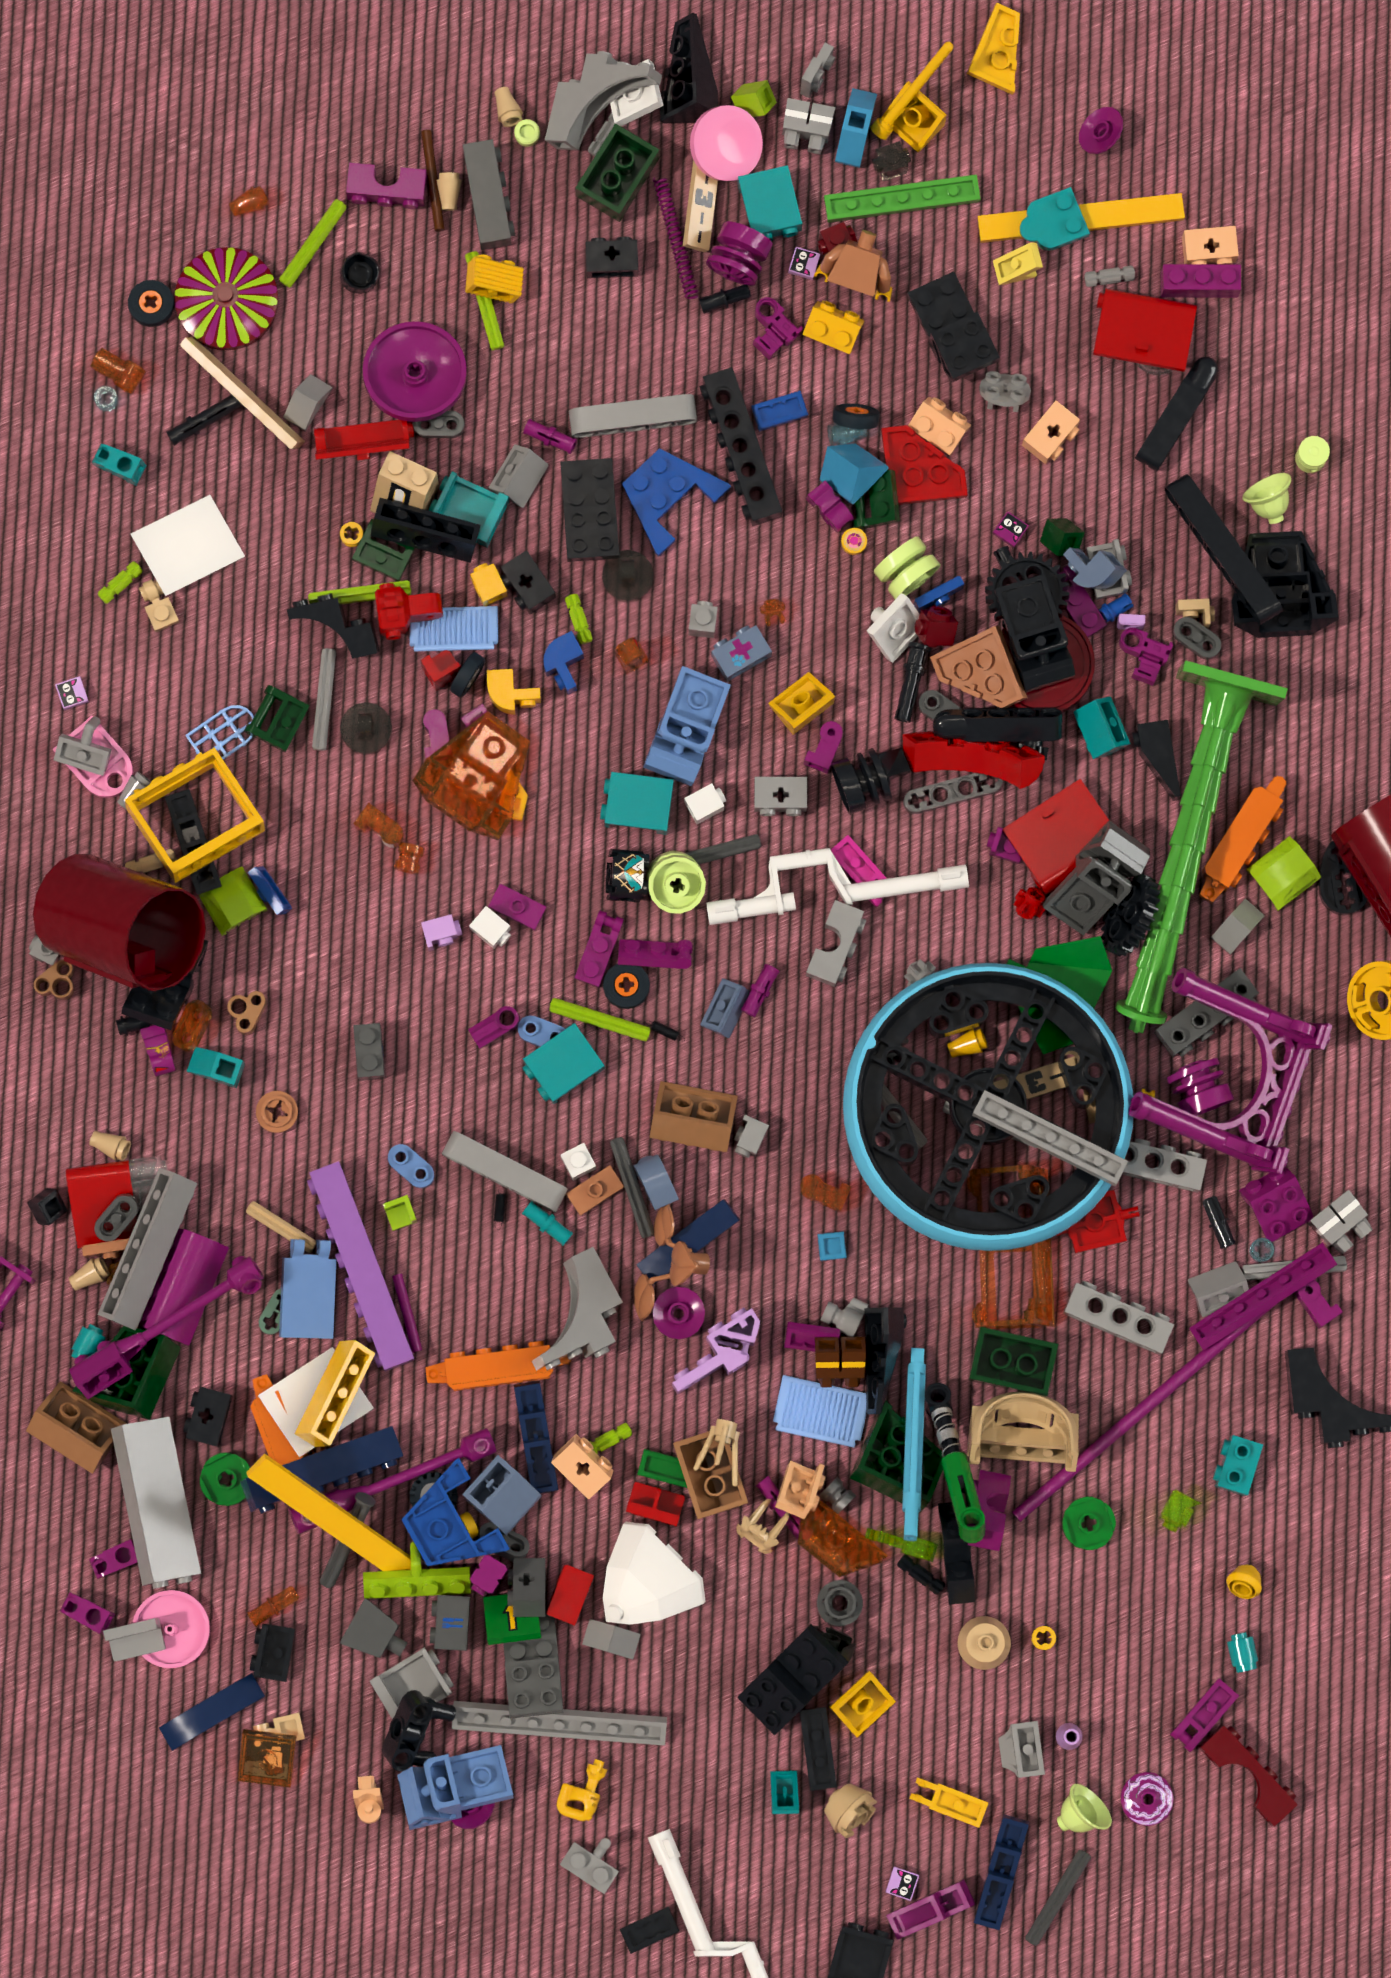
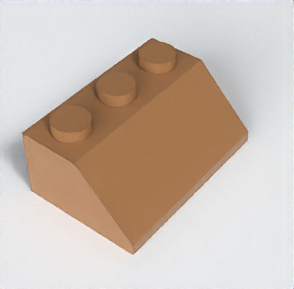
[649,1081,738,1152]
[26,1381,127,1474]
[673,1431,748,1519]

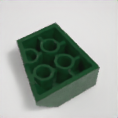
[72,1326,181,1420]
[849,1401,945,1512]

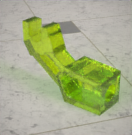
[865,1527,938,1562]

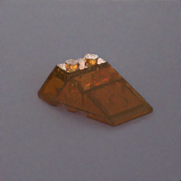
[412,711,530,840]

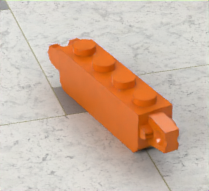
[1199,775,1287,904]
[426,1341,572,1391]
[250,1374,309,1465]

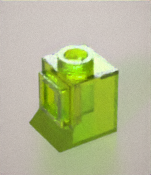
[1158,1489,1202,1533]

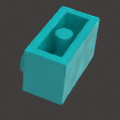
[1073,696,1131,759]
[1213,1435,1263,1496]

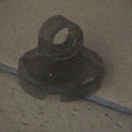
[602,550,654,603]
[340,702,392,755]

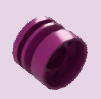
[706,221,773,286]
[1166,1058,1234,1116]

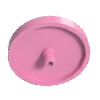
[690,105,763,181]
[133,1590,210,1668]

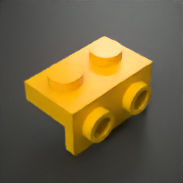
[802,301,864,354]

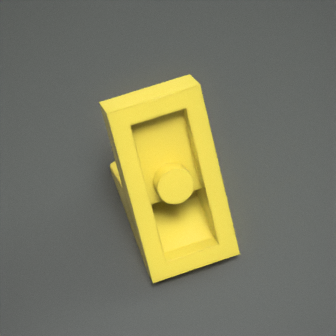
[993,243,1043,285]

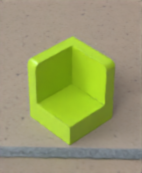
[731,80,777,117]
[383,1195,417,1231]

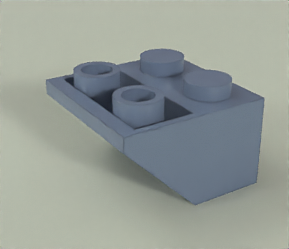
[462,1455,542,1536]

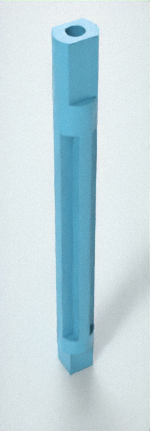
[902,1348,926,1541]

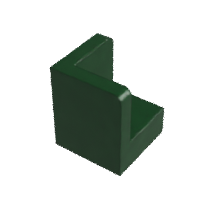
[1040,518,1085,556]

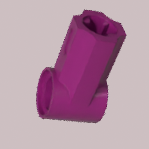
[468,1006,520,1049]

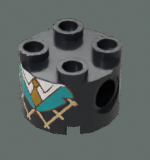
[605,849,649,902]

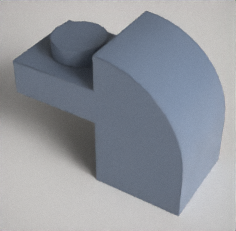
[1063,547,1127,590]
[633,1154,679,1210]

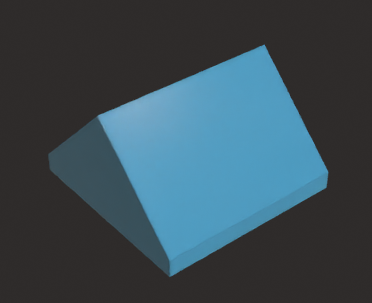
[820,443,889,504]

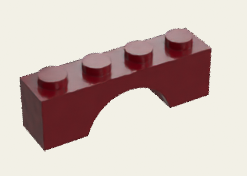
[1199,1725,1298,1827]

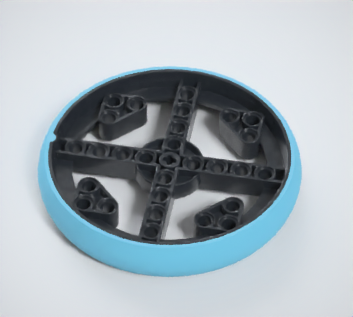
[843,963,1133,1251]

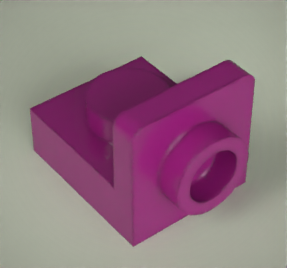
[986,827,1021,864]

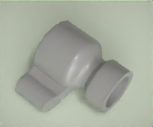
[821,1298,869,1337]

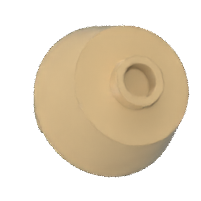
[958,1616,1011,1670]
[824,1784,877,1838]

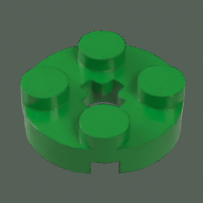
[200,1453,251,1506]
[1062,1497,1116,1550]

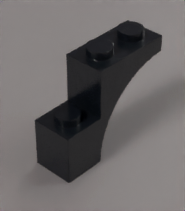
[287,593,380,659]
[938,1502,975,1605]

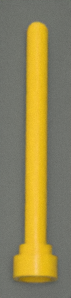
[871,42,953,140]

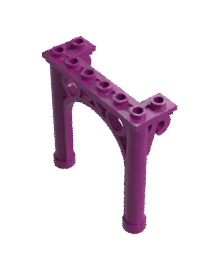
[1129,967,1333,1174]

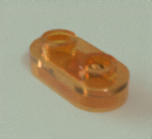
[172,1000,212,1052]

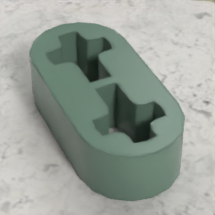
[259,1288,281,1335]

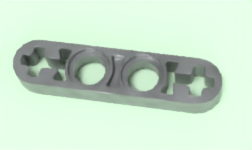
[903,773,1003,814]

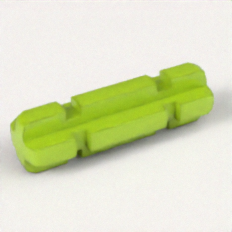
[98,561,143,604]
[565,594,592,645]
[589,1423,632,1454]

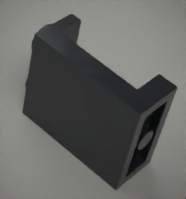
[827,1922,894,1978]

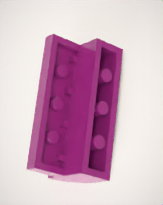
[138,1228,229,1346]

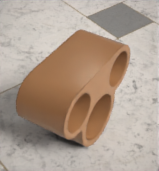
[34,959,75,1000]
[227,991,267,1035]

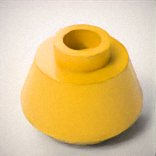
[1226,1564,1262,1599]

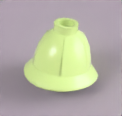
[1242,473,1291,524]
[1057,1784,1112,1833]

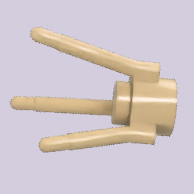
[693,1419,740,1487]

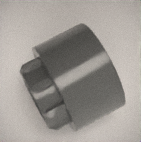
[816,1580,863,1626]

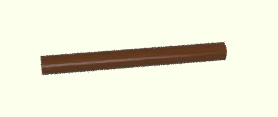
[421,130,445,232]

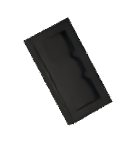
[620,1907,679,1954]

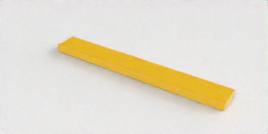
[977,193,1185,243]
[246,1453,411,1571]

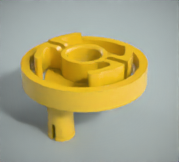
[1347,960,1391,1040]

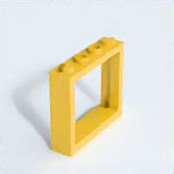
[124,747,265,883]

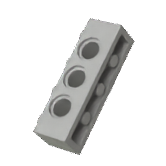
[1122,1139,1207,1193]
[1062,1281,1174,1355]

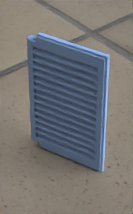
[409,606,498,652]
[773,1375,866,1448]

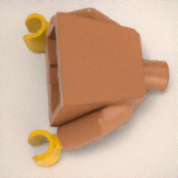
[814,230,892,302]

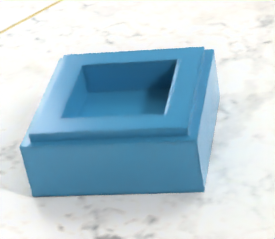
[817,1232,847,1261]

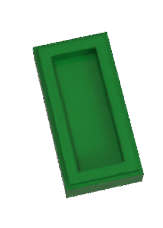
[637,1449,687,1488]

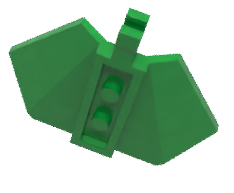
[1007,936,1113,1054]

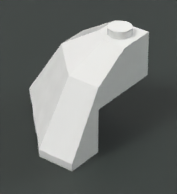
[603,1522,706,1625]

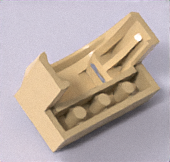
[967,1392,1079,1472]

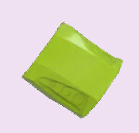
[1246,836,1321,911]
[199,866,267,936]

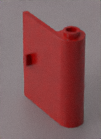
[1093,288,1197,372]
[314,420,414,460]
[1002,779,1120,896]

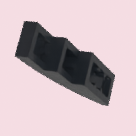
[164,789,222,895]

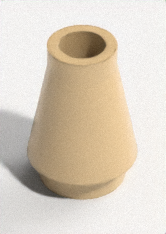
[494,87,523,127]
[436,172,462,211]
[89,1131,131,1161]
[69,1257,110,1291]

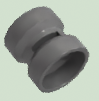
[819,1477,856,1514]

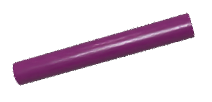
[392,1274,422,1353]

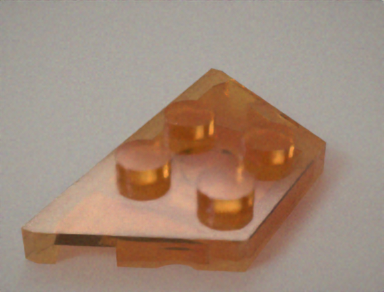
[798,1499,888,1577]

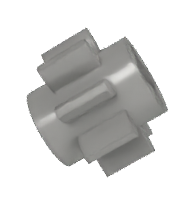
[904,959,936,986]

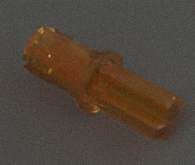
[247,1586,299,1627]

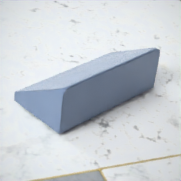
[700,978,750,1038]

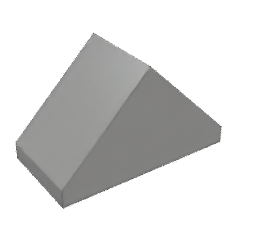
[283,374,333,431]
[1210,899,1265,954]
[582,1619,641,1660]

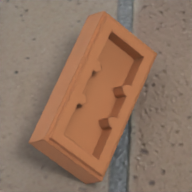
[566,1165,624,1216]
[82,1238,129,1260]

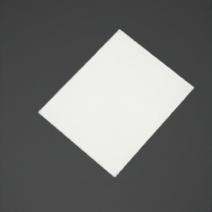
[131,495,245,596]
[258,1347,374,1457]

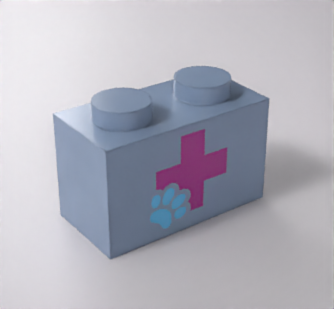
[711,625,772,682]

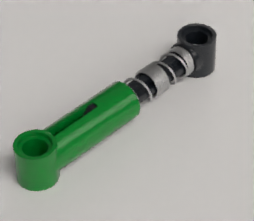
[925,1383,985,1543]

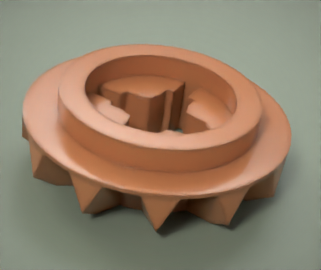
[256,1091,298,1133]

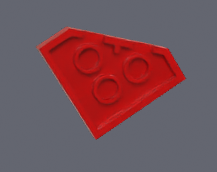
[881,425,968,505]

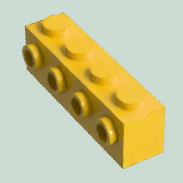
[294,1340,375,1447]

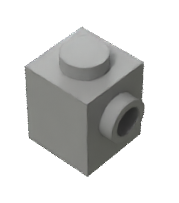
[688,601,718,638]

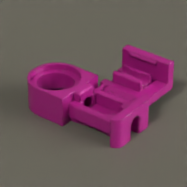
[753,297,803,360]
[1119,628,1173,686]

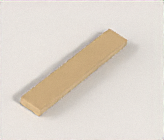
[180,337,305,449]

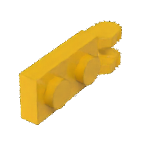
[909,1777,988,1828]

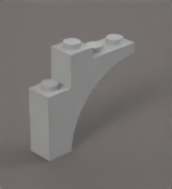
[545,51,662,150]
[531,1247,623,1371]

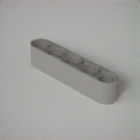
[569,394,698,438]
[441,1131,568,1213]

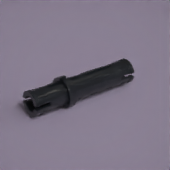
[166,394,241,446]

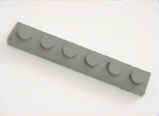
[972,1090,1128,1187]

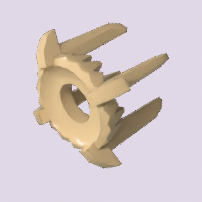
[736,1499,789,1554]

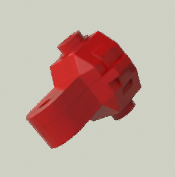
[375,583,443,640]

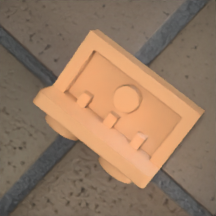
[908,397,971,455]
[775,1461,826,1519]

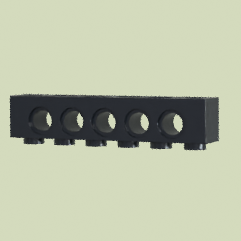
[699,367,782,527]

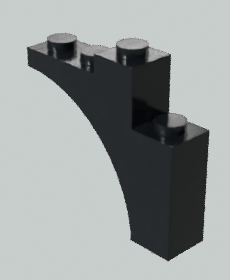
[1285,1348,1391,1448]

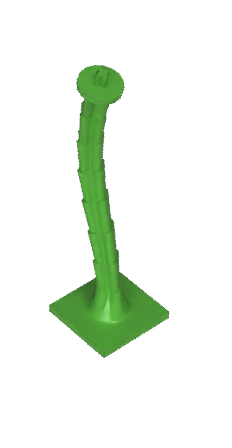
[1115,660,1288,1033]

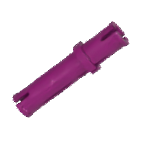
[755,1475,817,1549]

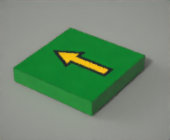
[483,1594,541,1645]

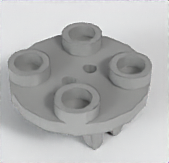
[979,371,1031,412]

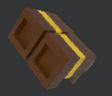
[814,1337,866,1388]

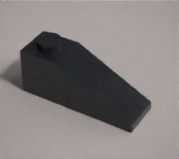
[1131,720,1181,801]

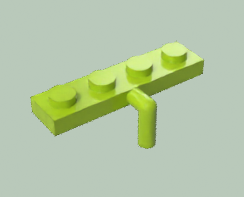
[363,1542,471,1599]

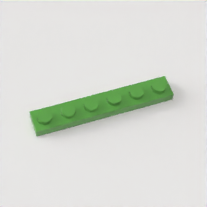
[824,174,981,223]

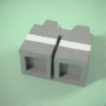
[782,98,835,154]
[1307,1190,1373,1254]

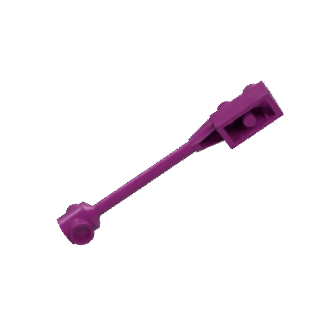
[69,1256,264,1399]
[287,1428,497,1534]

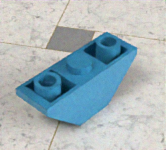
[835,88,877,168]

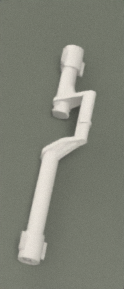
[706,848,969,925]
[648,1829,768,1978]

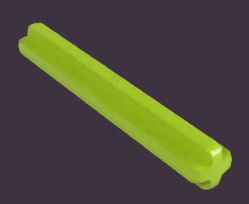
[279,199,347,288]
[465,251,504,350]
[308,580,411,604]
[549,998,651,1041]

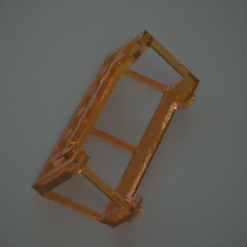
[967,1165,1055,1329]

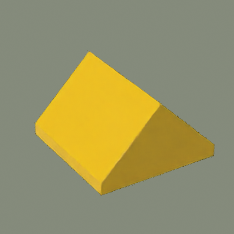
[883,81,947,152]
[768,672,835,735]
[829,1671,896,1738]

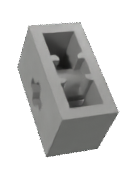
[754,777,807,816]

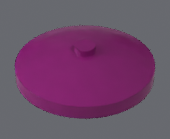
[363,321,467,422]

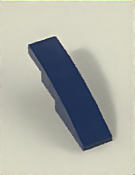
[636,1199,740,1286]
[514,1381,558,1493]
[974,1814,1029,1930]

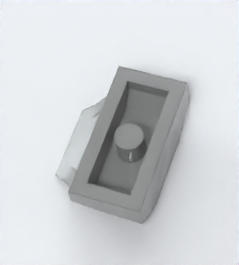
[998,1721,1045,1778]

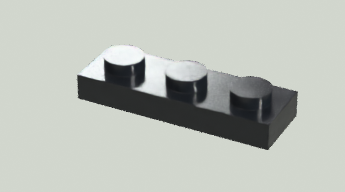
[799,1707,837,1791]

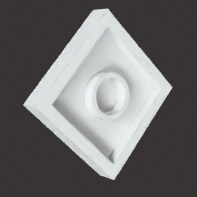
[610,59,663,126]
[866,593,920,663]

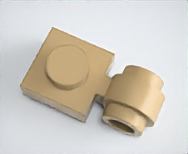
[139,579,179,632]
[252,1712,305,1742]

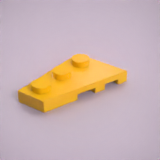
[966,3,1020,95]

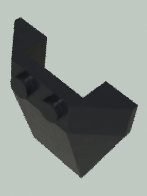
[1231,531,1339,638]

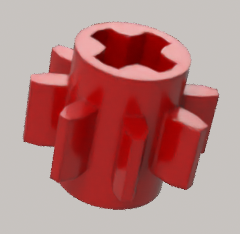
[1013,887,1046,919]

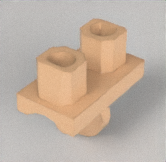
[353,1776,384,1824]

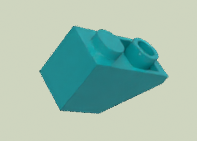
[187,1047,245,1089]

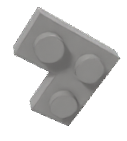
[800,43,836,98]

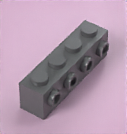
[463,139,515,250]
[1154,968,1259,1058]

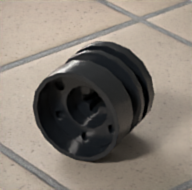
[831,748,892,815]

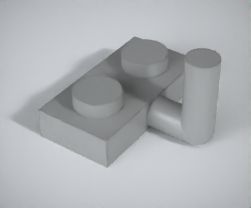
[53,716,112,776]
[560,1838,619,1894]

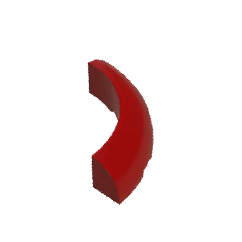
[903,731,1045,789]

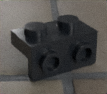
[250,1624,296,1682]

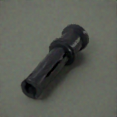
[894,642,932,723]

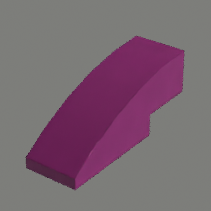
[886,1879,975,1940]

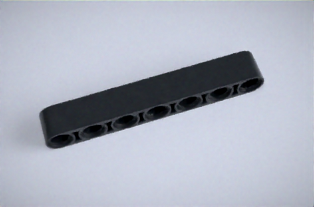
[1164,474,1283,625]

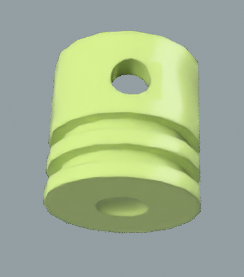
[1295,436,1330,473]

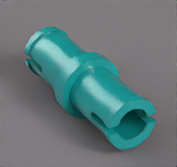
[522,1201,573,1246]

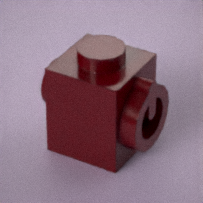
[817,222,857,255]
[915,606,958,648]

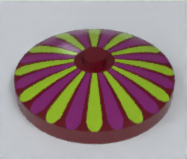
[175,247,278,350]

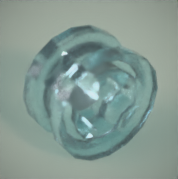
[94,386,118,411]
[1249,1238,1274,1262]

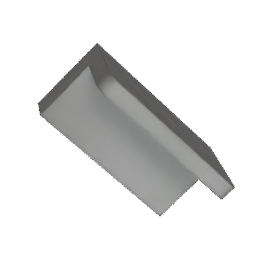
[488,444,548,508]
[1188,1262,1249,1317]
[103,1618,166,1661]

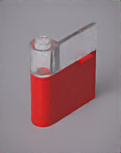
[66,1155,169,1248]

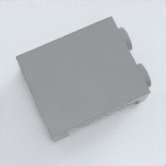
[370,1647,454,1719]

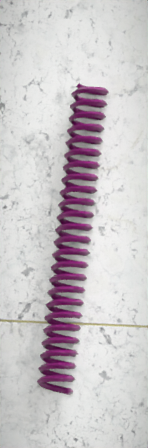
[652,178,699,299]

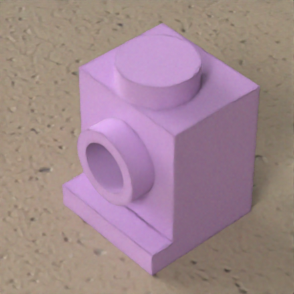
[421,914,462,951]

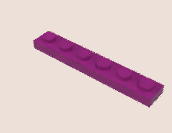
[1189,1242,1337,1351]

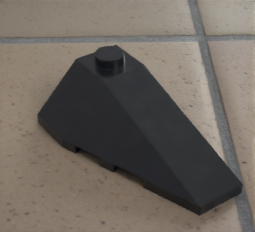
[660,13,718,124]
[864,1307,907,1414]

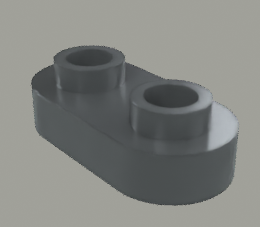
[413,411,465,438]
[1173,617,1221,660]
[918,690,962,721]
[94,1193,139,1241]
[477,1522,530,1561]

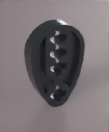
[1318,841,1367,915]

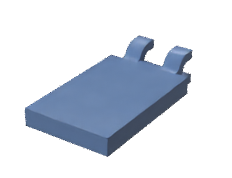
[279,1239,336,1339]

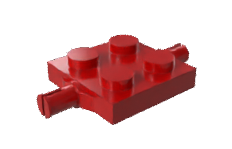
[1053,1190,1140,1254]

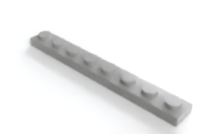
[452,1701,667,1745]

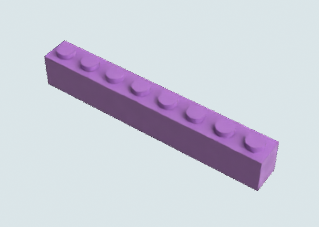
[307,1161,415,1372]

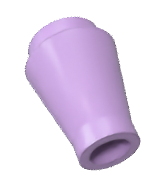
[1056,1723,1083,1750]

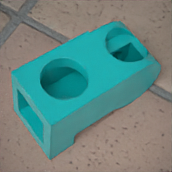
[92,444,147,486]

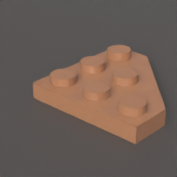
[930,626,1027,708]

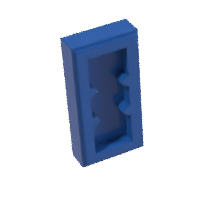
[751,391,808,432]
[914,576,965,612]
[247,866,292,915]

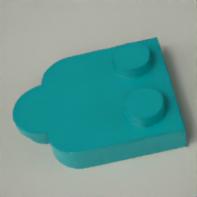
[1020,187,1090,251]

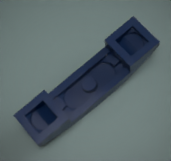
[159,1673,265,1751]

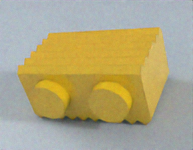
[465,255,524,304]

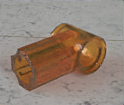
[90,348,146,394]

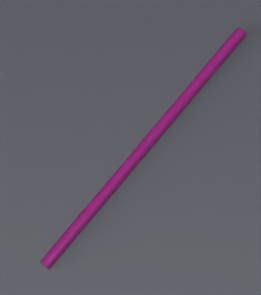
[1012,1302,1279,1522]

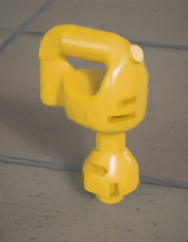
[556,1759,607,1821]

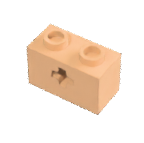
[1182,226,1239,264]
[1022,401,1080,464]
[551,1434,614,1499]

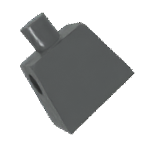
[340,1598,408,1658]

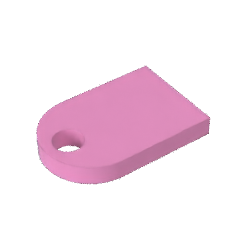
[53,716,133,798]

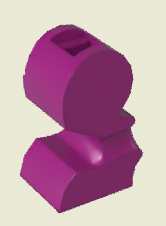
[806,480,854,533]

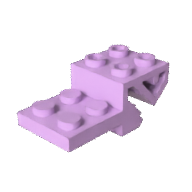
[672,1308,760,1394]

